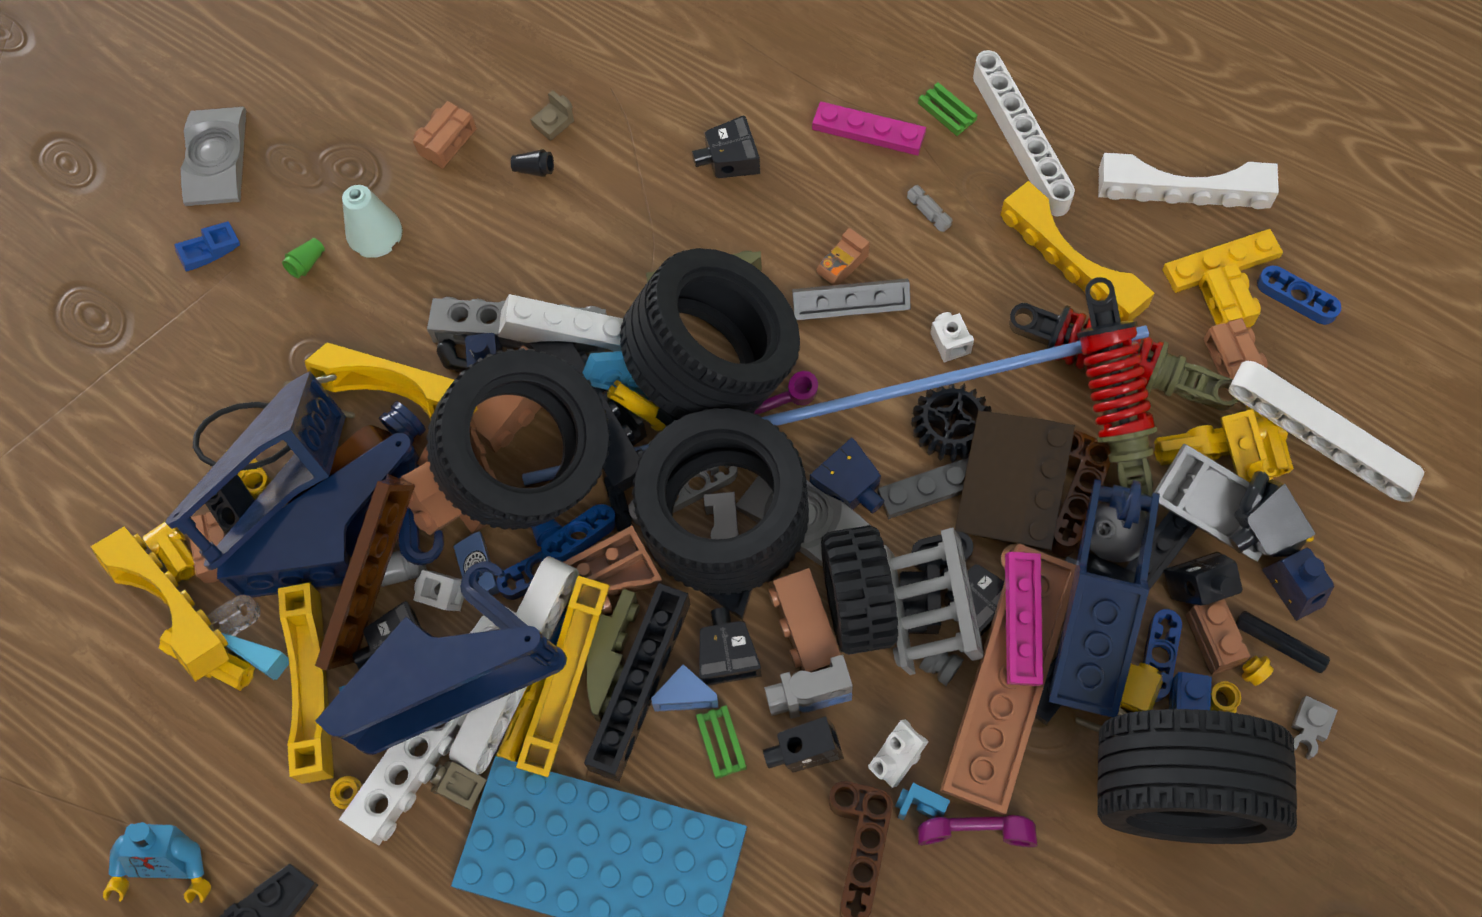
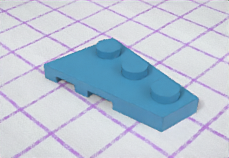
[582,351,650,400]

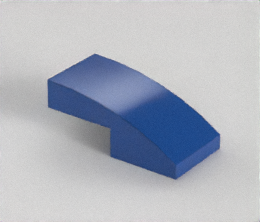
[174,221,240,272]

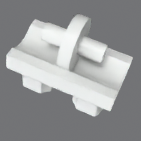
[868,719,929,788]

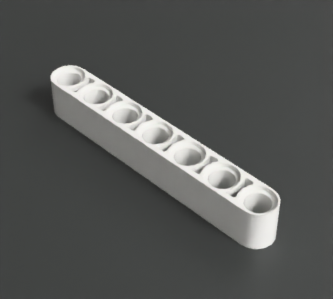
[973,50,1075,216]
[1229,361,1424,502]
[449,556,579,775]

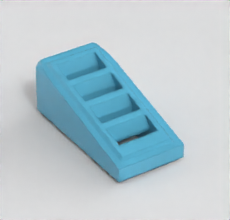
[222,633,289,680]

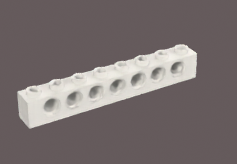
[339,607,516,845]

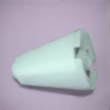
[342,185,402,258]

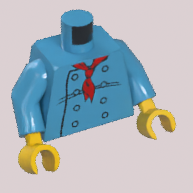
[103,822,211,903]

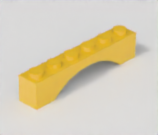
[1000,181,1155,321]
[305,342,478,420]
[90,526,229,682]
[516,575,610,777]
[278,583,334,784]

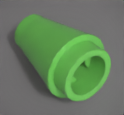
[282,238,325,278]

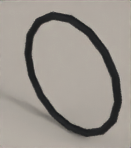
[192,402,291,471]

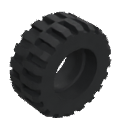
[821,525,898,655]

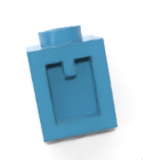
[895,783,950,821]

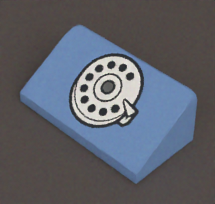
[453,531,500,595]

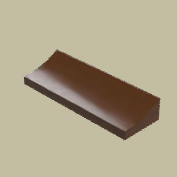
[315,474,415,671]

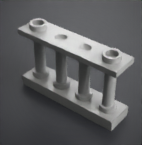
[884,528,984,675]

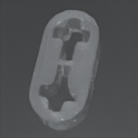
[206,595,261,636]

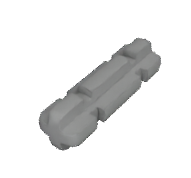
[907,185,953,232]

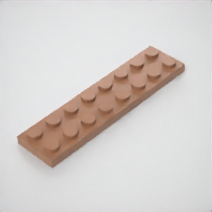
[940,544,1076,815]

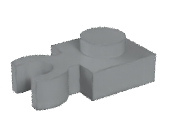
[1291,696,1338,760]

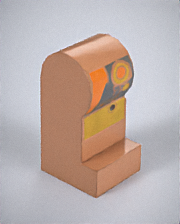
[816,228,869,285]

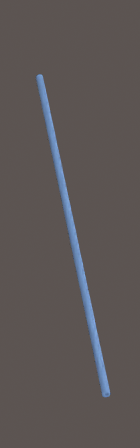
[522,325,1149,486]

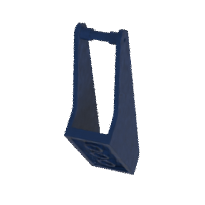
[165,371,346,570]

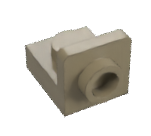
[530,90,574,141]
[430,761,486,810]

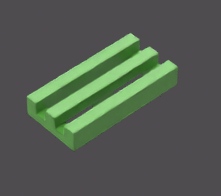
[918,82,977,136]
[696,705,747,779]

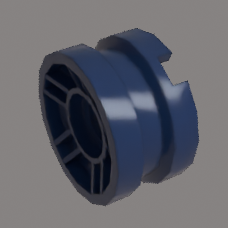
[379,401,426,444]

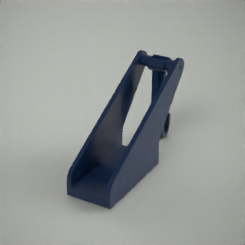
[217,433,444,599]
[1049,479,1160,718]
[315,561,567,755]

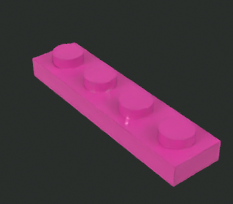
[812,101,926,156]
[1005,552,1043,686]

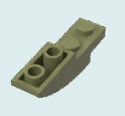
[587,589,640,722]

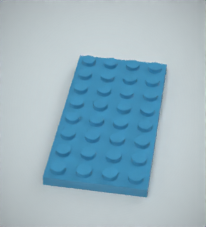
[451,756,747,917]

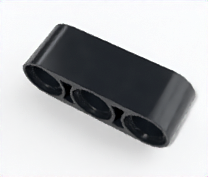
[205,475,255,535]

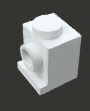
[930,312,974,362]
[413,570,464,611]

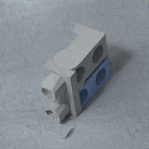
[764,654,853,719]

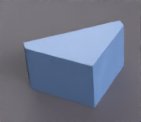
[652,664,719,712]

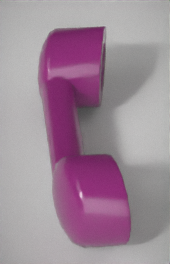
[753,371,818,415]
[917,815,1038,847]

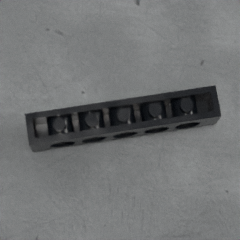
[584,583,691,782]

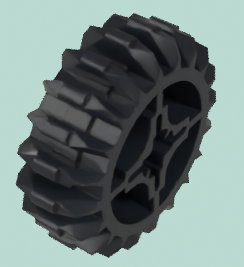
[911,383,992,463]

